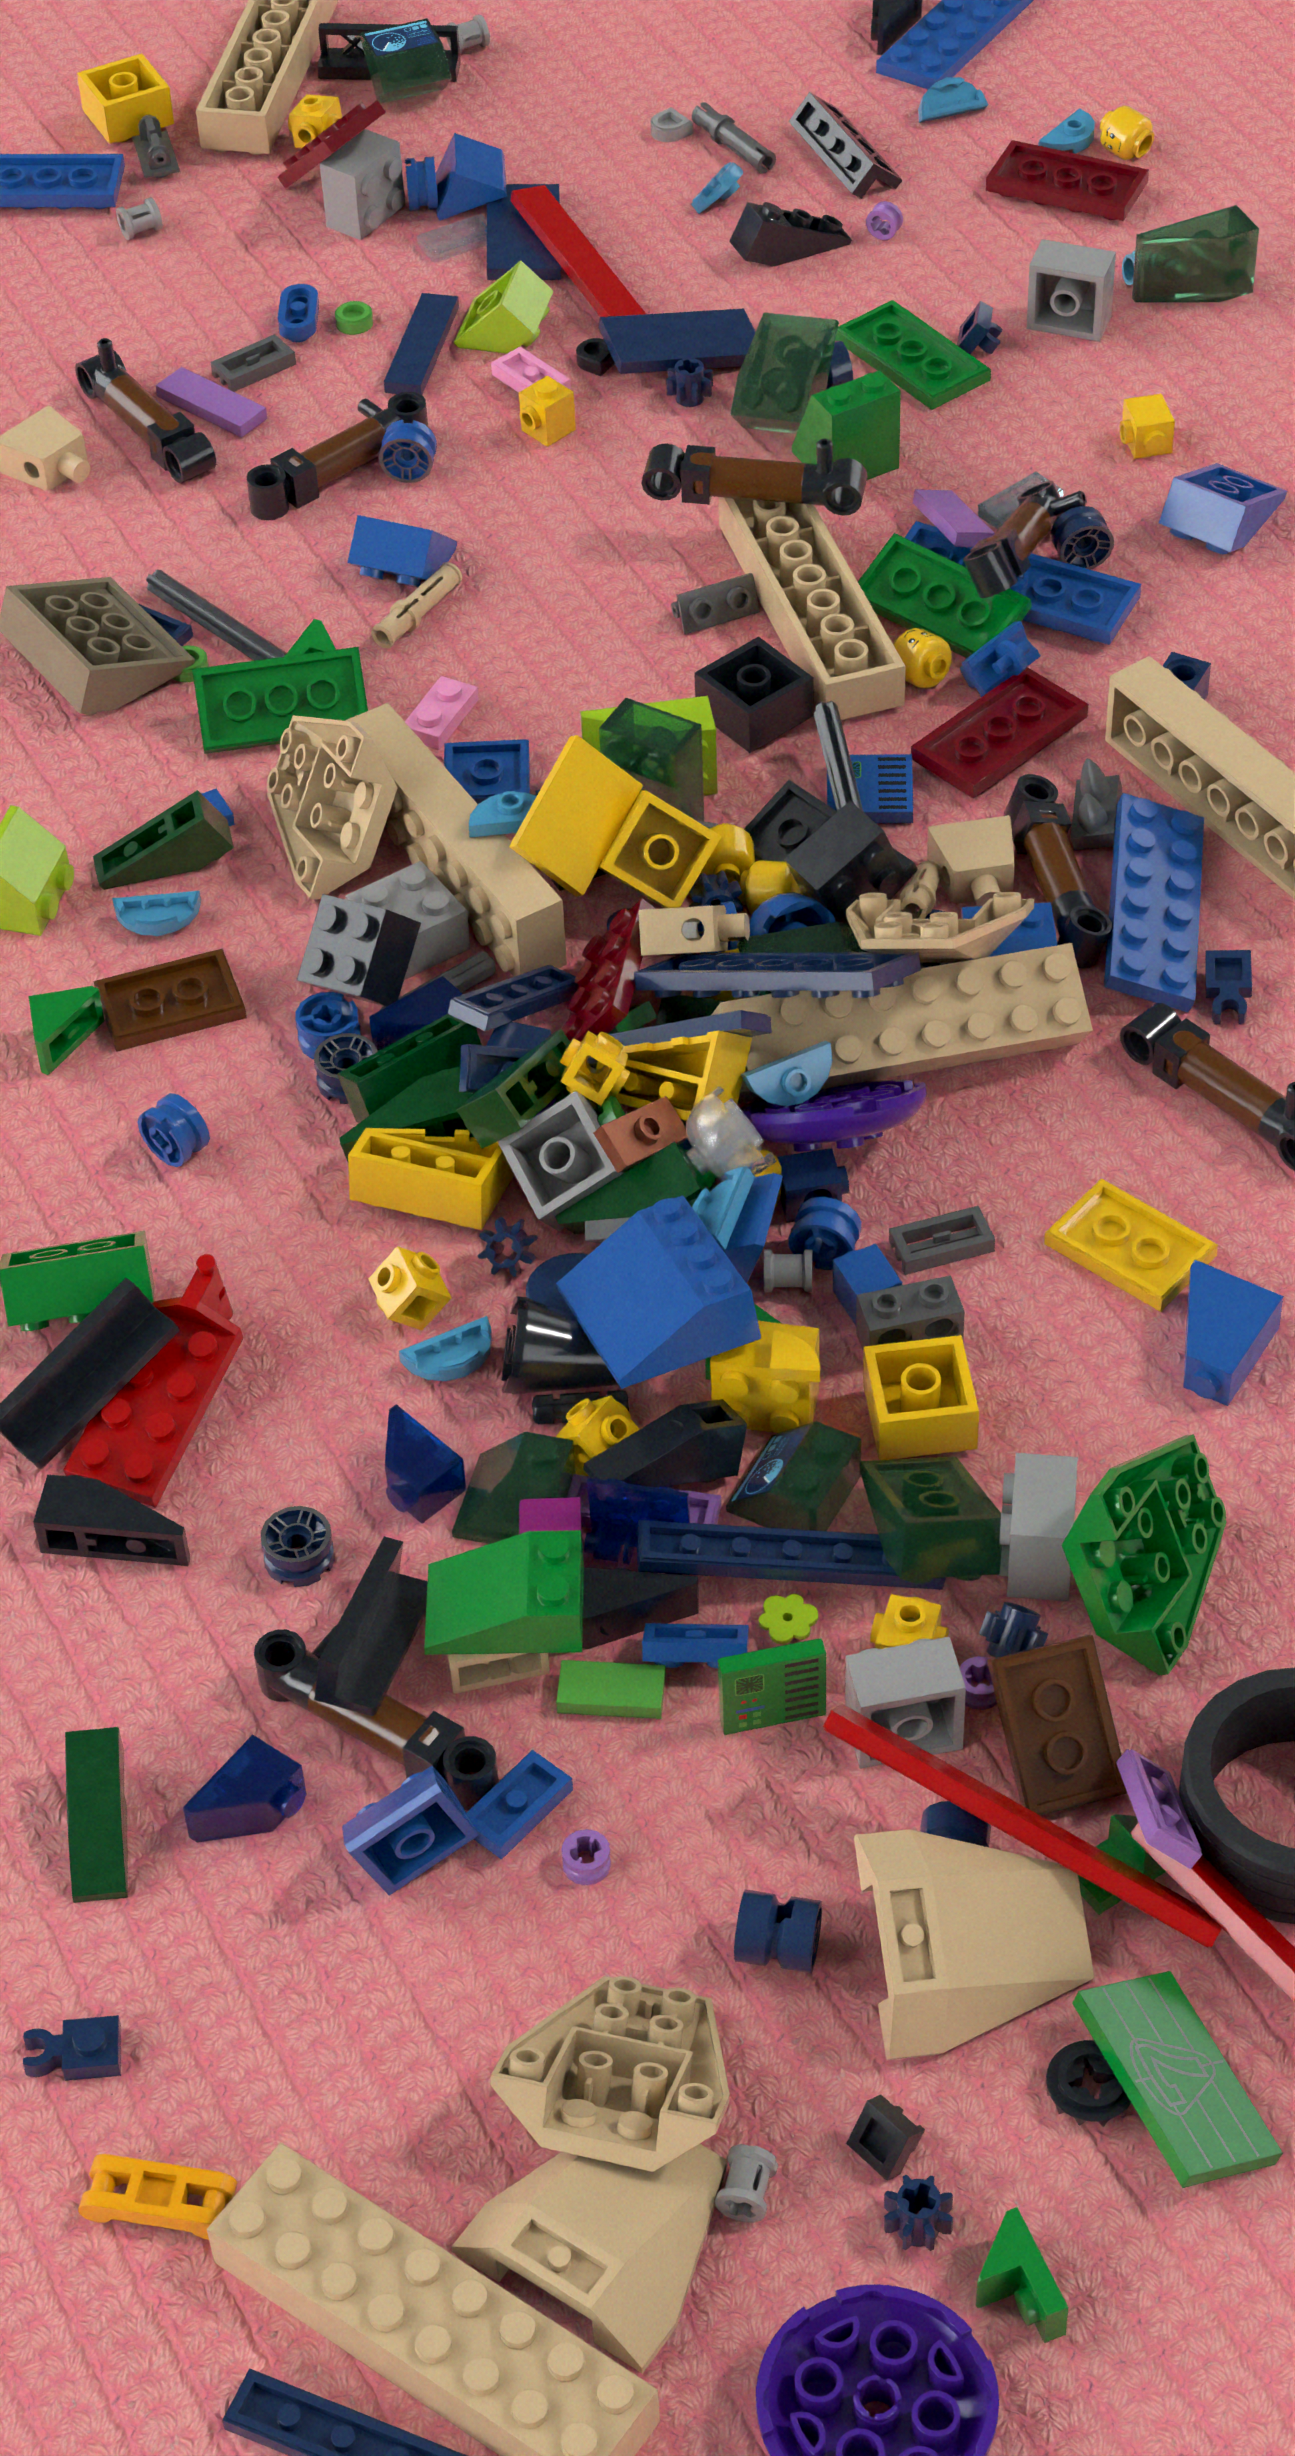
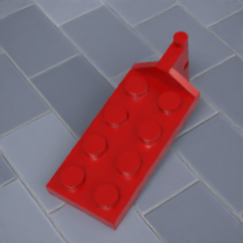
[63,1254,244,1508]

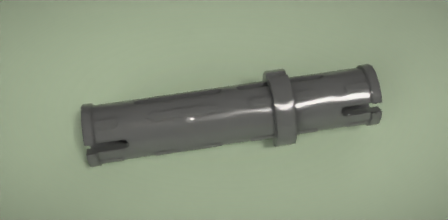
[692,102,776,173]

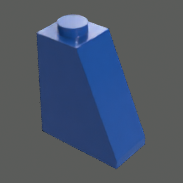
[1183,1260,1284,1406]

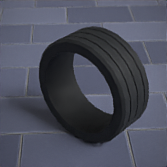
[1179,1668,1295,1924]

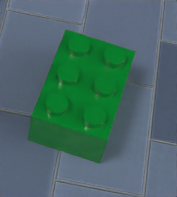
[0,1231,155,1331]

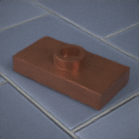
[593,1096,691,1173]

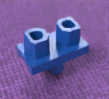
[960,621,1041,697]

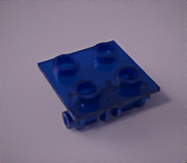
[584,1478,690,1565]

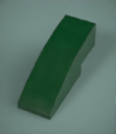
[65,1727,128,1903]

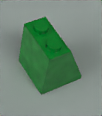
[792,370,901,480]

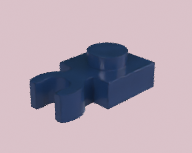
[1205,950,1252,1024]
[23,2015,121,2081]

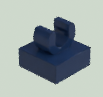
[957,301,1002,355]

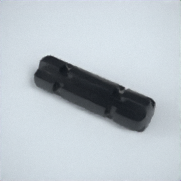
[532,1390,629,1425]

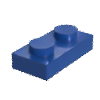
[642,1623,749,1668]
[467,1750,573,1860]

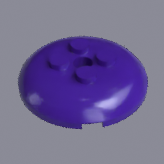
[739,1080,927,1152]
[756,2284,999,2456]

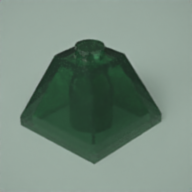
[452,1432,576,1544]

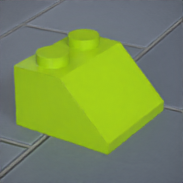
[454,261,553,354]
[0,805,74,936]

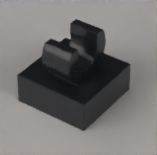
[846,2094,925,2180]

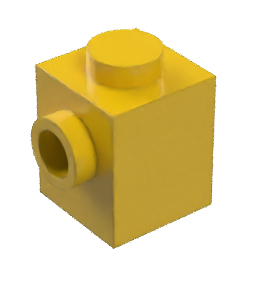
[519,376,576,447]
[1119,393,1175,459]

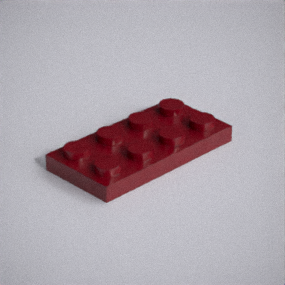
[277,100,386,189]
[986,140,1149,221]
[911,667,1089,798]
[562,898,656,1043]

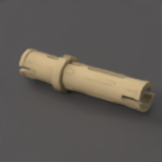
[371,562,463,649]
[900,861,942,919]

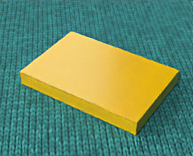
[509,735,644,897]
[1044,1178,1218,1312]

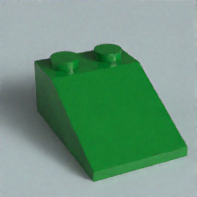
[424,1530,584,1655]

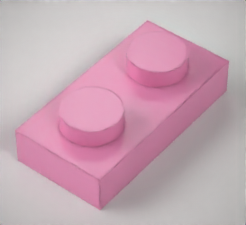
[491,347,571,393]
[405,676,479,750]

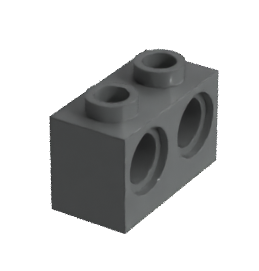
[856,1275,965,1350]

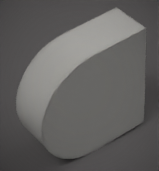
[650,107,693,142]

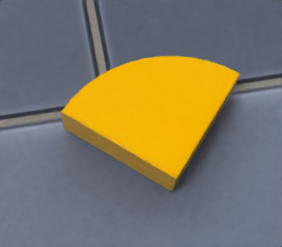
[770,1330,820,1382]

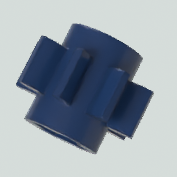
[666,358,713,407]
[689,870,743,912]
[477,1217,538,1277]
[979,1602,1048,1658]
[884,2175,953,2251]

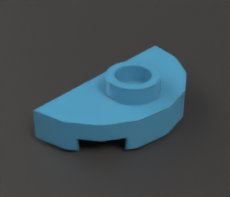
[918,77,988,123]
[1038,108,1095,154]
[691,162,744,214]
[469,791,537,837]
[112,891,201,936]
[741,1041,833,1106]
[692,1166,755,1250]
[399,1316,493,1381]

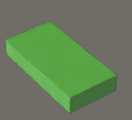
[556,1660,666,1719]

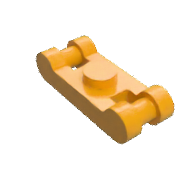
[78,2154,238,2240]

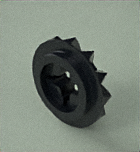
[1046,2040,1131,2127]

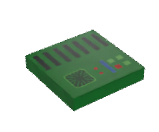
[718,1638,826,1735]

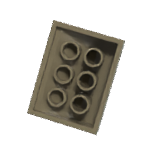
[0,577,195,715]

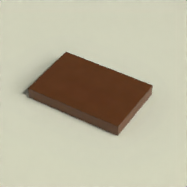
[93,948,247,1052]
[987,1635,1128,1816]

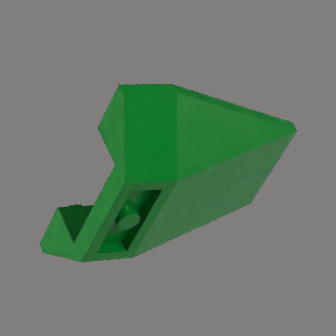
[1061,1434,1227,1675]

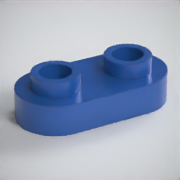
[278,284,319,342]

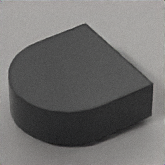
[576,338,615,376]

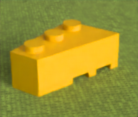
[596,1031,752,1130]
[348,1128,514,1230]

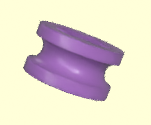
[866,201,903,240]
[959,1656,997,1710]
[561,1829,611,1885]

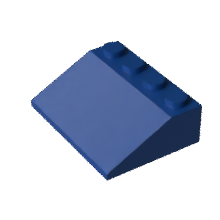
[556,1195,761,1389]

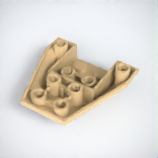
[267,715,397,900]
[846,892,1034,963]
[854,1829,1094,2060]
[490,1976,730,2172]
[451,2144,728,2374]

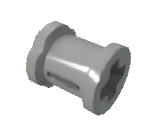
[447,14,490,54]
[116,197,163,240]
[764,1249,812,1292]
[715,2144,778,2223]

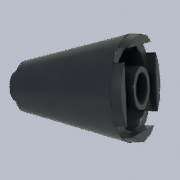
[502,1296,618,1394]

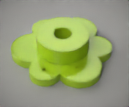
[759,1594,818,1644]

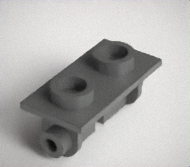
[132,115,180,178]
[671,573,760,634]

